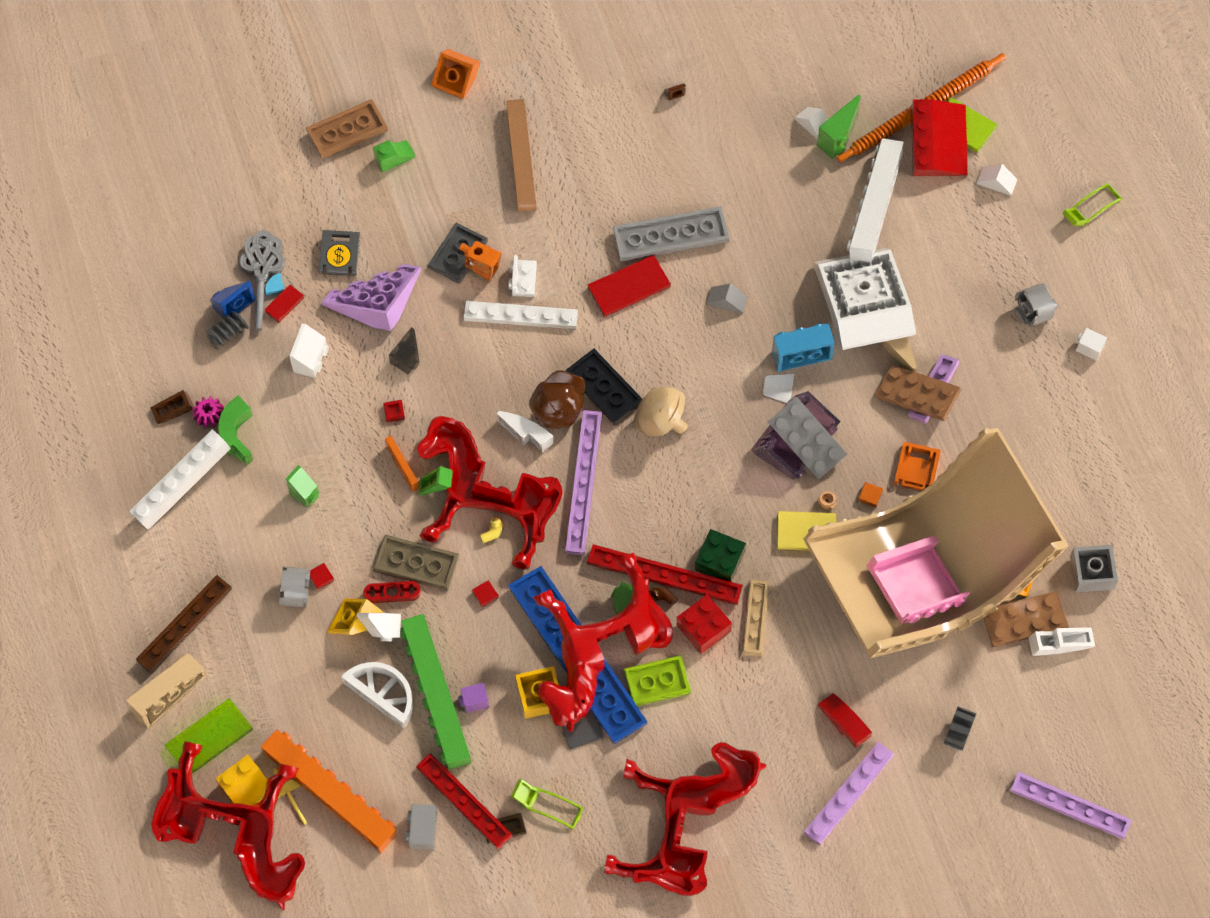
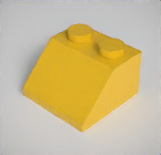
[215,754,267,805]

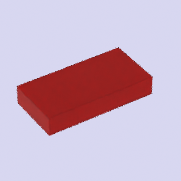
[264,284,304,323]

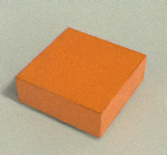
[858,482,883,507]

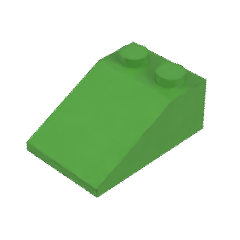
[817,94,861,159]

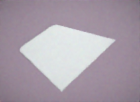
[763,374,794,404]

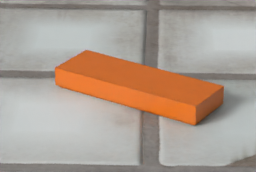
[385,436,419,492]

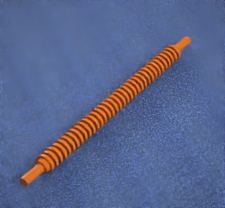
[836,53,1006,163]

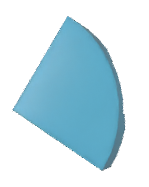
[265,273,284,296]

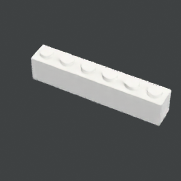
[129,429,231,530]

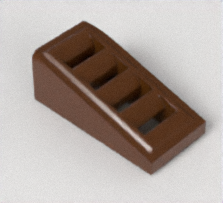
[150,390,194,425]

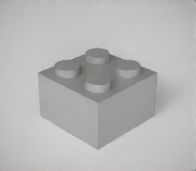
[1070,545,1118,593]

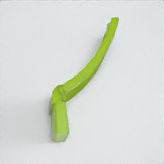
[1062,183,1122,227]
[510,779,583,829]

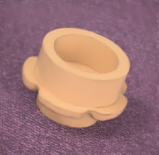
[817,491,836,510]

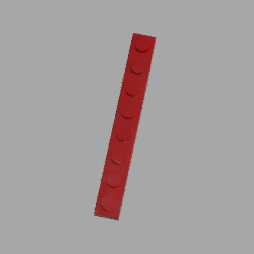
[587,544,743,605]

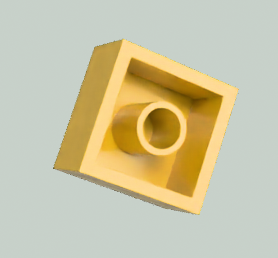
[515,666,559,719]

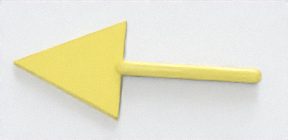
[274,768,307,825]

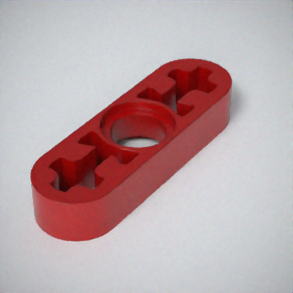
[363,581,421,603]

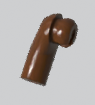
[649,587,678,606]

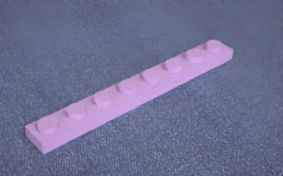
[565,410,602,555]

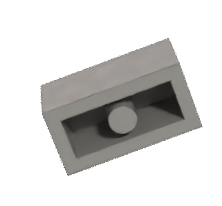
[406,804,437,850]

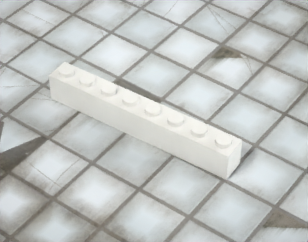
[847,138,904,263]

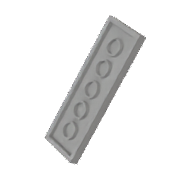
[613,206,729,262]

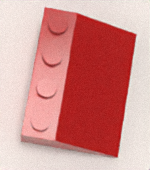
[911,99,968,176]

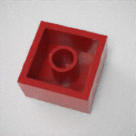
[676,594,732,654]

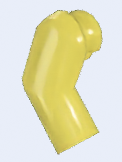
[480,517,503,543]

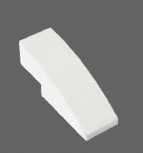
[497,411,553,453]
[1028,628,1095,656]

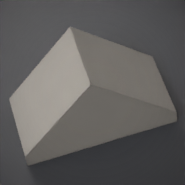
[706,283,747,314]

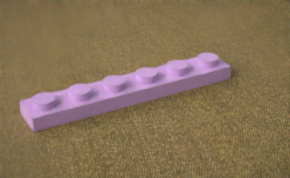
[804,742,894,846]
[1010,772,1131,840]

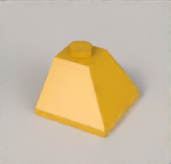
[327,598,383,635]

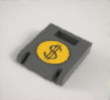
[319,230,361,276]

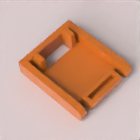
[894,441,941,491]

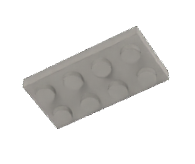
[768,397,847,480]

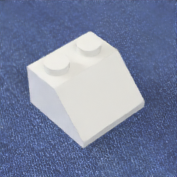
[290,323,329,378]

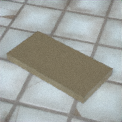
[373,535,459,591]

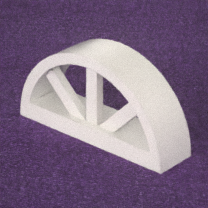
[341,662,413,729]

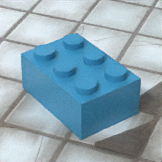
[772,323,835,372]

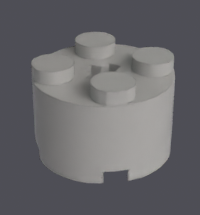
[1015,283,1057,327]
[279,566,310,608]

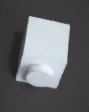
[1075,328,1107,360]

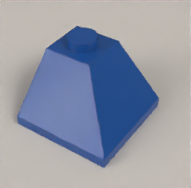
[210,281,255,319]

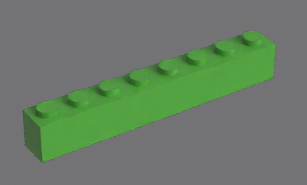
[400,614,471,770]

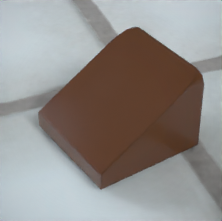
[664,83,686,100]

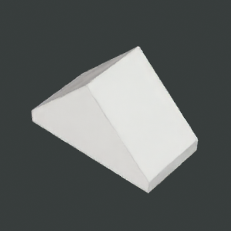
[795,107,828,140]
[976,164,1017,196]

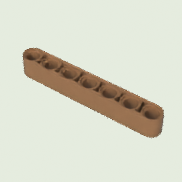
[506,99,537,212]

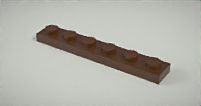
[136,575,232,673]

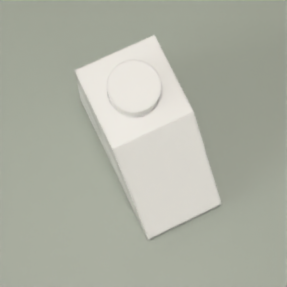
[357,613,401,641]

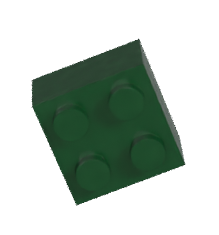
[695,529,746,582]

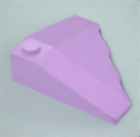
[321,264,421,331]

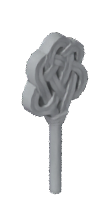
[240,230,285,331]

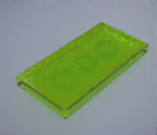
[164,698,253,774]

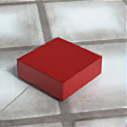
[383,400,405,422]
[310,563,334,590]
[472,580,499,607]

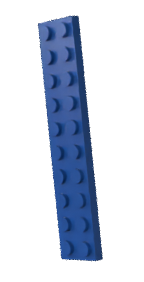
[508,566,648,744]

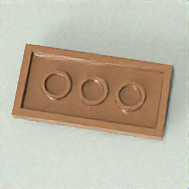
[306,99,388,159]
[875,364,961,422]
[983,591,1069,648]

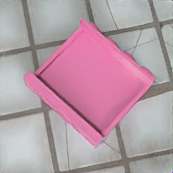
[866,535,970,624]

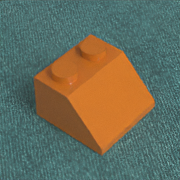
[431,49,481,99]

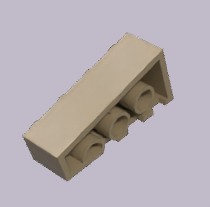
[126,653,206,729]

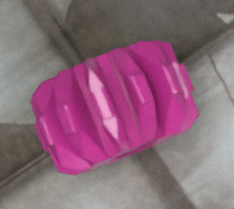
[192,395,224,429]

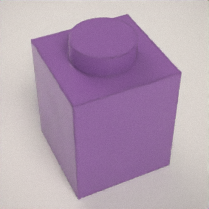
[458,683,489,713]

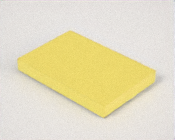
[777,511,836,551]

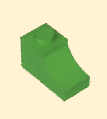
[373,140,415,172]

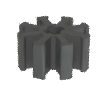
[944,706,977,751]

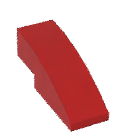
[818,693,872,748]

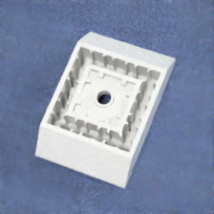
[813,248,916,350]

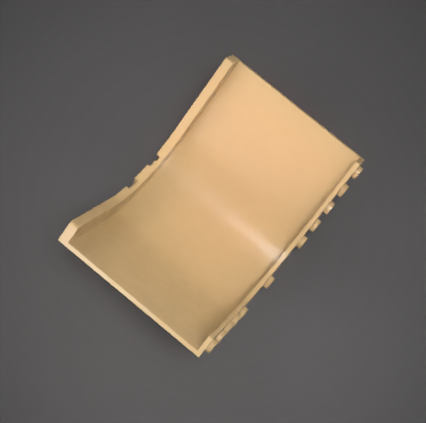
[803,428,1069,658]

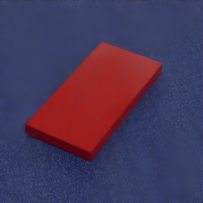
[587,255,671,317]

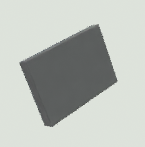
[428,222,488,284]

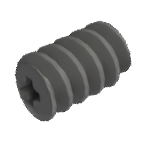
[206,311,249,350]

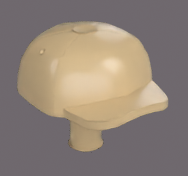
[634,387,688,437]

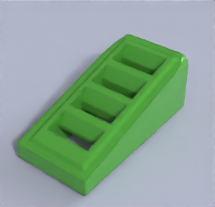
[418,466,453,496]

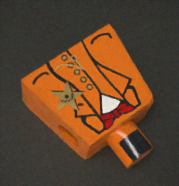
[458,241,502,282]

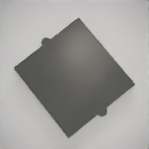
[561,710,603,749]

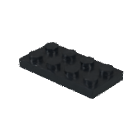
[565,348,642,425]

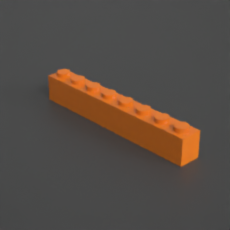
[260,729,397,853]

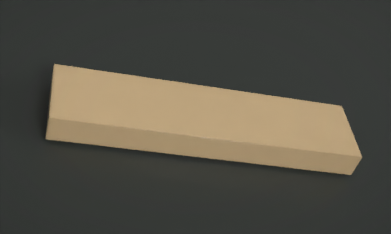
[742,579,770,657]

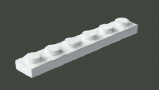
[464,301,578,330]

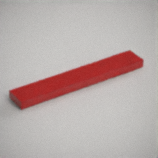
[416,753,512,850]

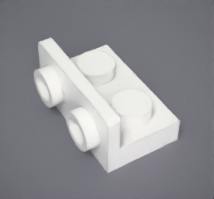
[509,255,537,297]

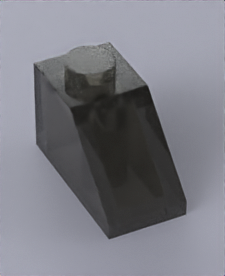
[389,327,420,374]

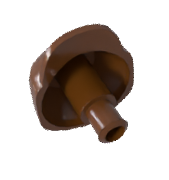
[529,370,585,429]

